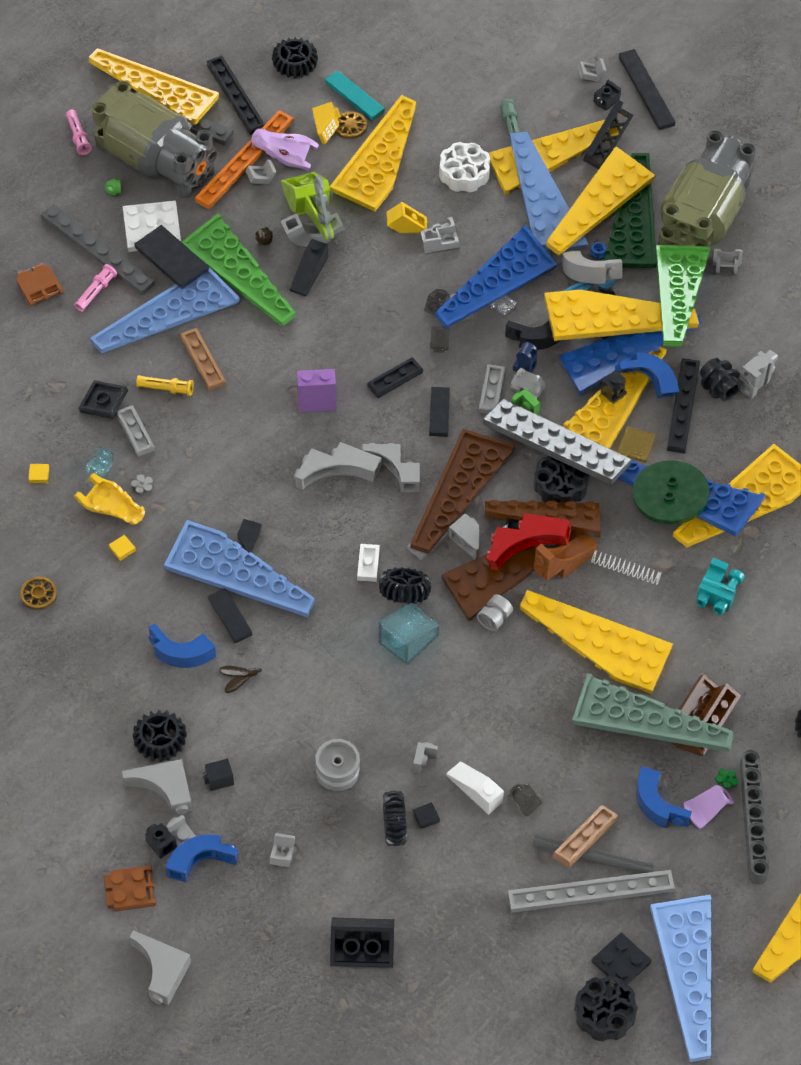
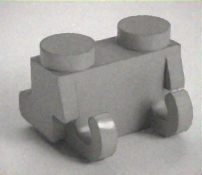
[711,248,743,275]
[510,368,546,399]

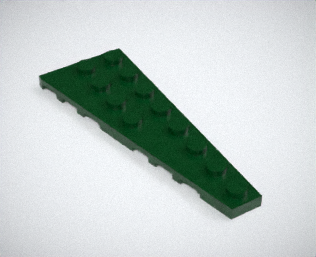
[604,153,657,268]

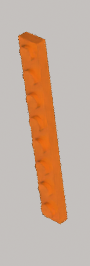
[195,110,293,210]

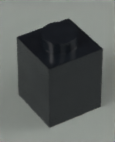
[202,758,234,791]

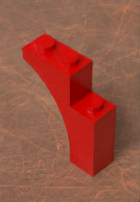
[486,513,572,570]

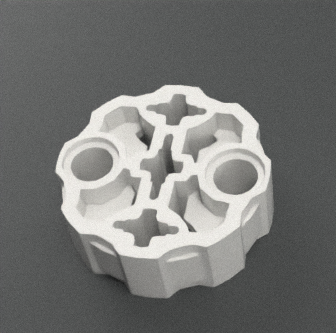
[439,142,490,192]

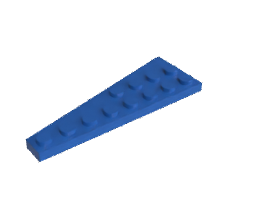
[559,307,701,396]

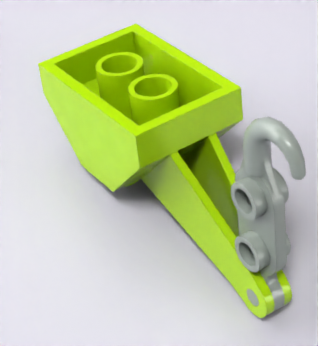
[281,172,334,240]

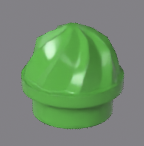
[105,178,121,196]

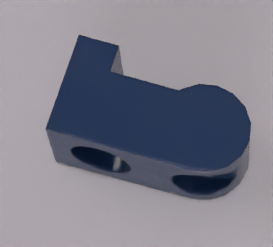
[513,342,538,373]

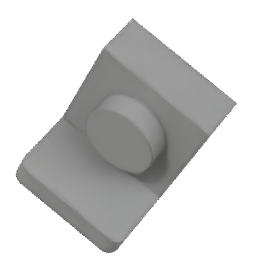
[413,742,438,774]
[166,815,196,847]

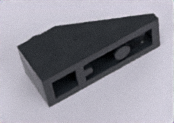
[290,239,328,297]

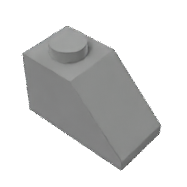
[449,514,479,560]

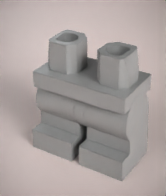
[739,350,778,399]

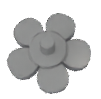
[131,474,153,494]

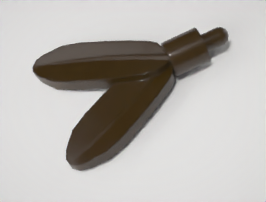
[219,666,262,693]

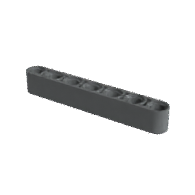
[740,749,769,884]

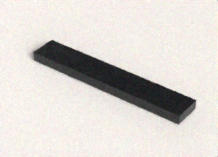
[619,49,676,130]
[207,55,265,135]
[667,358,700,454]

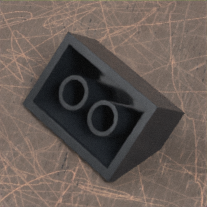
[330,917,395,968]

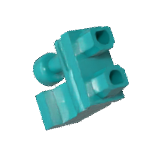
[696,558,745,615]

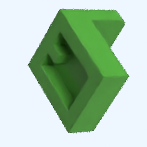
[511,389,540,415]

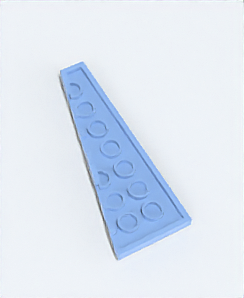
[650,895,711,1062]

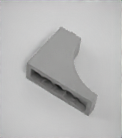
[122,759,192,815]
[129,930,191,1005]

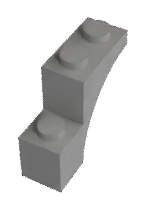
[363,443,420,492]

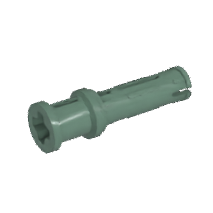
[499,99,519,135]

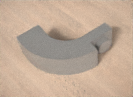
[281,213,345,247]
[562,251,622,284]

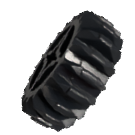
[272,37,318,79]
[379,567,431,605]
[132,709,187,762]
[383,790,407,846]

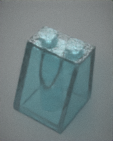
[379,603,439,665]

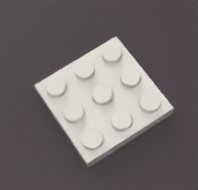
[123,201,181,252]

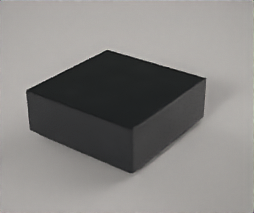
[413,802,440,829]

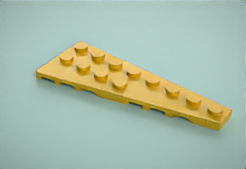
[89,48,219,125]
[488,120,622,195]
[546,147,655,256]
[563,346,667,449]

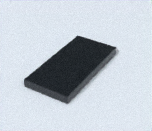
[134,225,209,289]

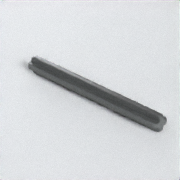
[533,834,653,873]

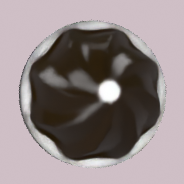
[255,227,273,245]

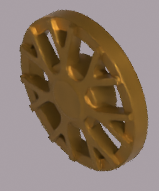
[336,112,367,139]
[20,577,57,610]

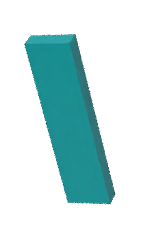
[325,70,385,121]

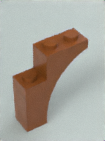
[534,532,598,581]

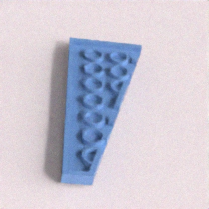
[509,132,588,253]
[90,267,240,354]

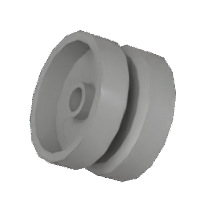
[315,739,360,791]

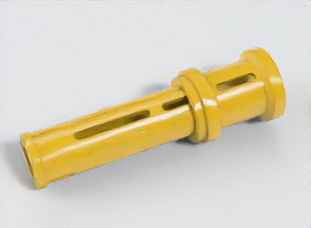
[136,375,194,397]

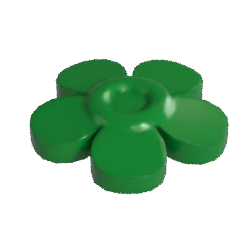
[715,768,738,789]

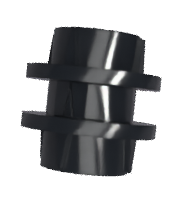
[700,357,741,401]

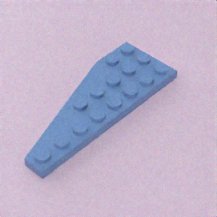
[164,520,315,618]

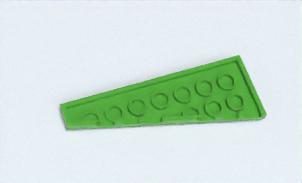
[182,214,295,327]
[656,245,710,347]

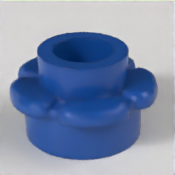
[590,242,607,259]

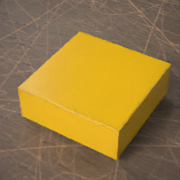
[28,464,49,484]
[109,535,136,561]

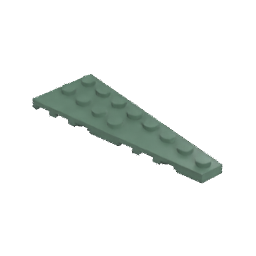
[572,674,734,752]

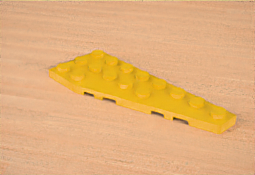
[673,444,801,548]

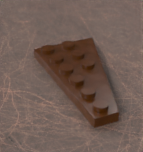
[485,500,601,538]

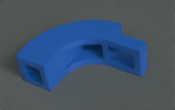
[615,352,679,398]
[148,624,216,668]
[636,766,692,828]
[166,835,239,882]

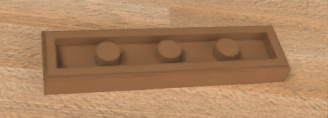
[180,328,226,392]
[553,805,618,868]

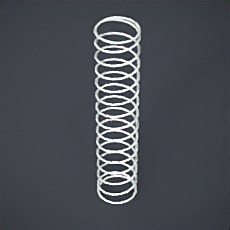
[591,550,661,585]

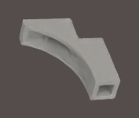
[294,442,381,490]

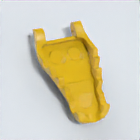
[73,473,145,525]

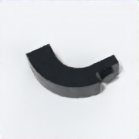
[505,320,560,350]

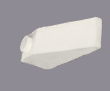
[446,761,504,815]

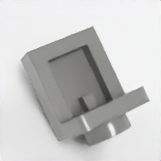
[577,58,606,82]
[245,160,276,184]
[269,833,295,867]

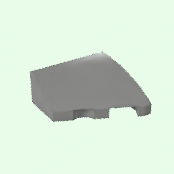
[420,217,460,254]

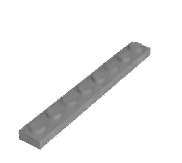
[508,870,675,913]

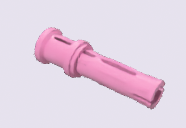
[66,110,92,155]
[74,264,117,312]

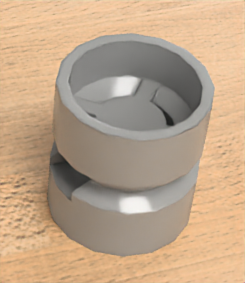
[477,595,513,631]

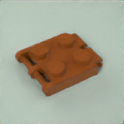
[16,263,64,307]
[104,866,156,912]

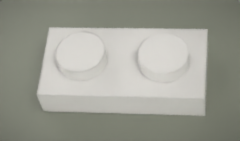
[357,544,380,582]

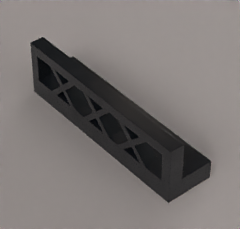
[583,99,634,169]

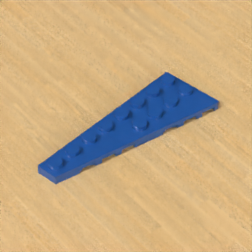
[435,225,557,329]
[618,460,765,537]

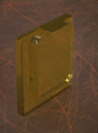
[617,426,656,463]

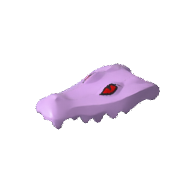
[251,129,319,171]

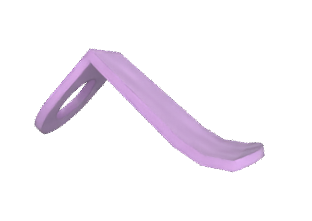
[683,785,734,829]

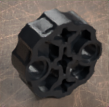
[533,456,590,503]
[574,976,638,1042]

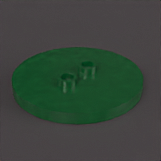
[633,460,709,525]

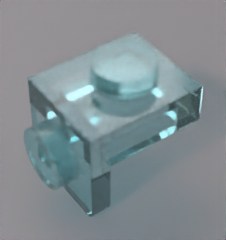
[85,446,114,477]

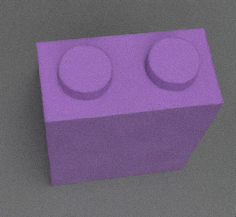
[297,369,336,412]

